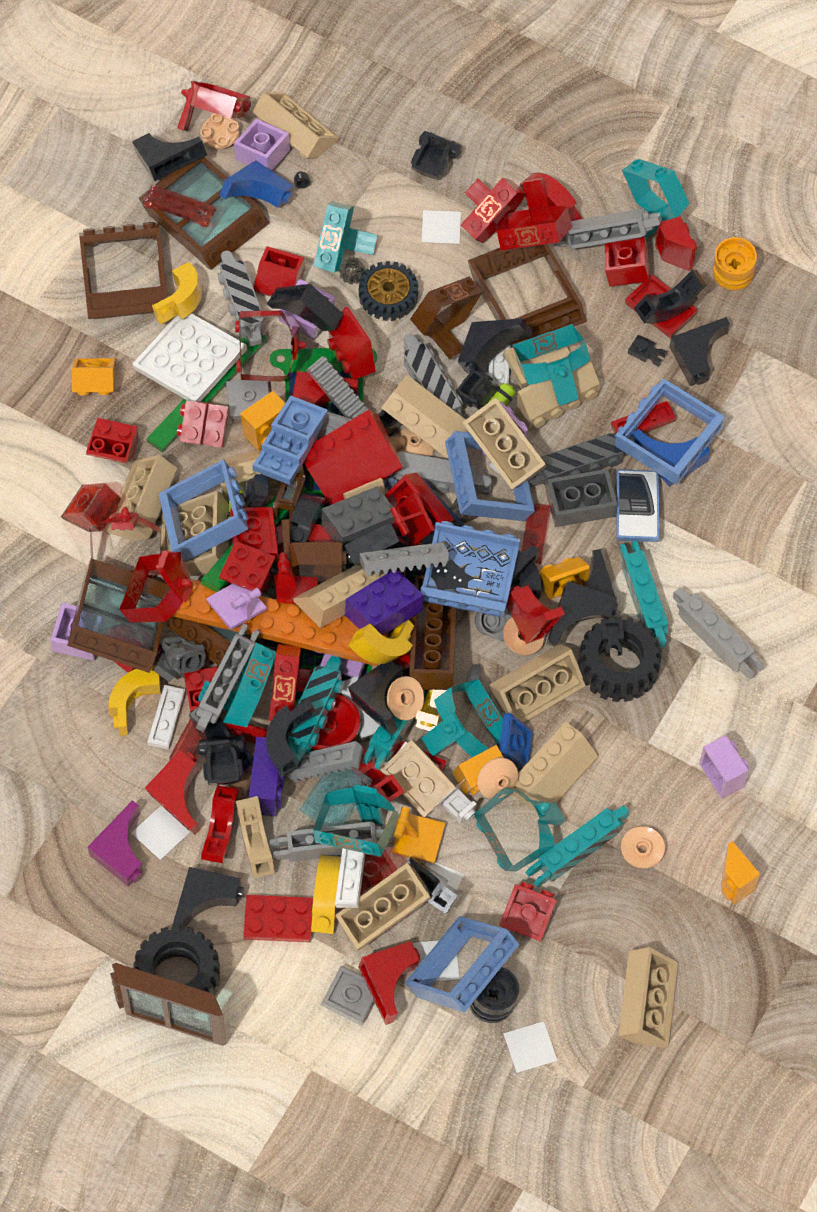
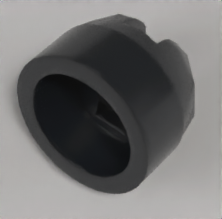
[294,171,311,189]

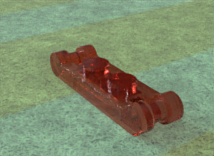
[142,185,216,228]

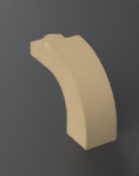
[236,796,275,879]

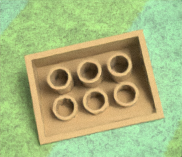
[161,490,229,576]

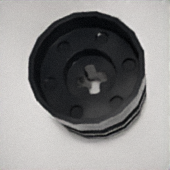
[469,967,519,1023]

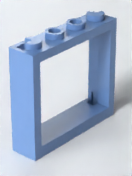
[615,378,725,485]
[445,431,535,521]
[159,459,248,562]
[405,916,519,1013]

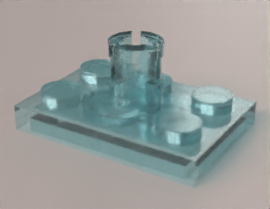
[299,767,372,827]

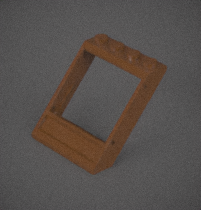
[79,222,168,319]
[468,244,587,348]

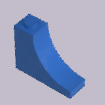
[219,160,294,208]
[632,429,710,487]

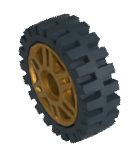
[359,261,418,321]

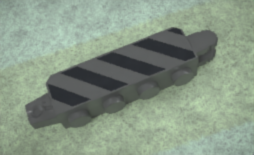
[528,433,635,488]

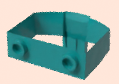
[622,158,690,239]

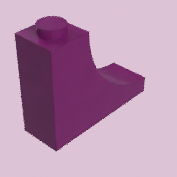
[88,800,143,887]

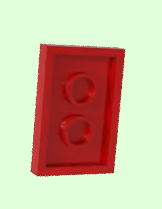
[625,274,698,339]
[230,507,278,559]
[243,895,313,943]

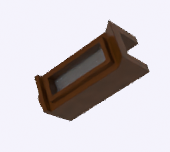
[273,473,306,523]

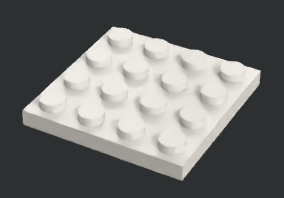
[132,313,247,402]

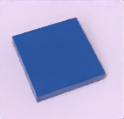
[499,713,533,770]

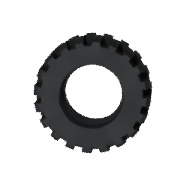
[578,616,662,702]
[133,926,220,1016]

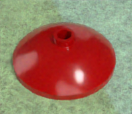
[312,694,360,750]

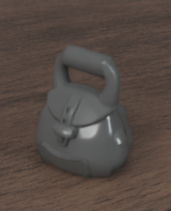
[161,636,206,673]

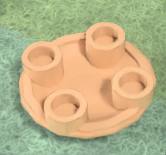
[200,113,239,149]

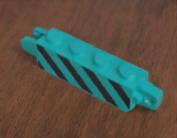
[619,541,668,648]
[289,656,344,762]
[363,690,426,770]
[525,805,629,887]

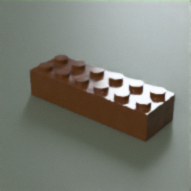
[410,576,457,690]

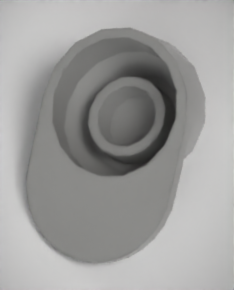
[475,608,512,641]

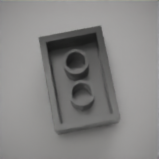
[546,469,618,527]
[322,486,395,551]

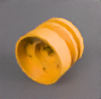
[713,237,757,291]

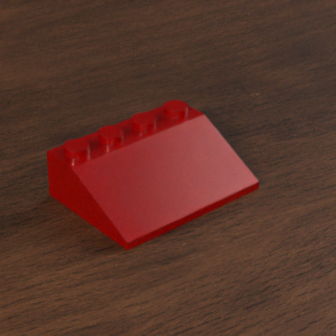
[304,409,404,505]

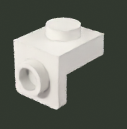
[442,789,477,824]

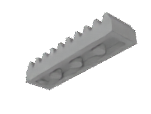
[306,356,368,419]
[360,542,449,576]
[285,741,363,782]

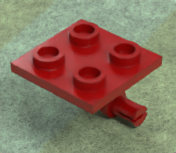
[390,492,435,546]
[219,541,275,596]
[274,553,318,604]

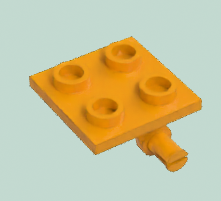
[392,807,445,864]

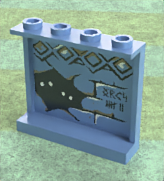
[420,521,520,618]

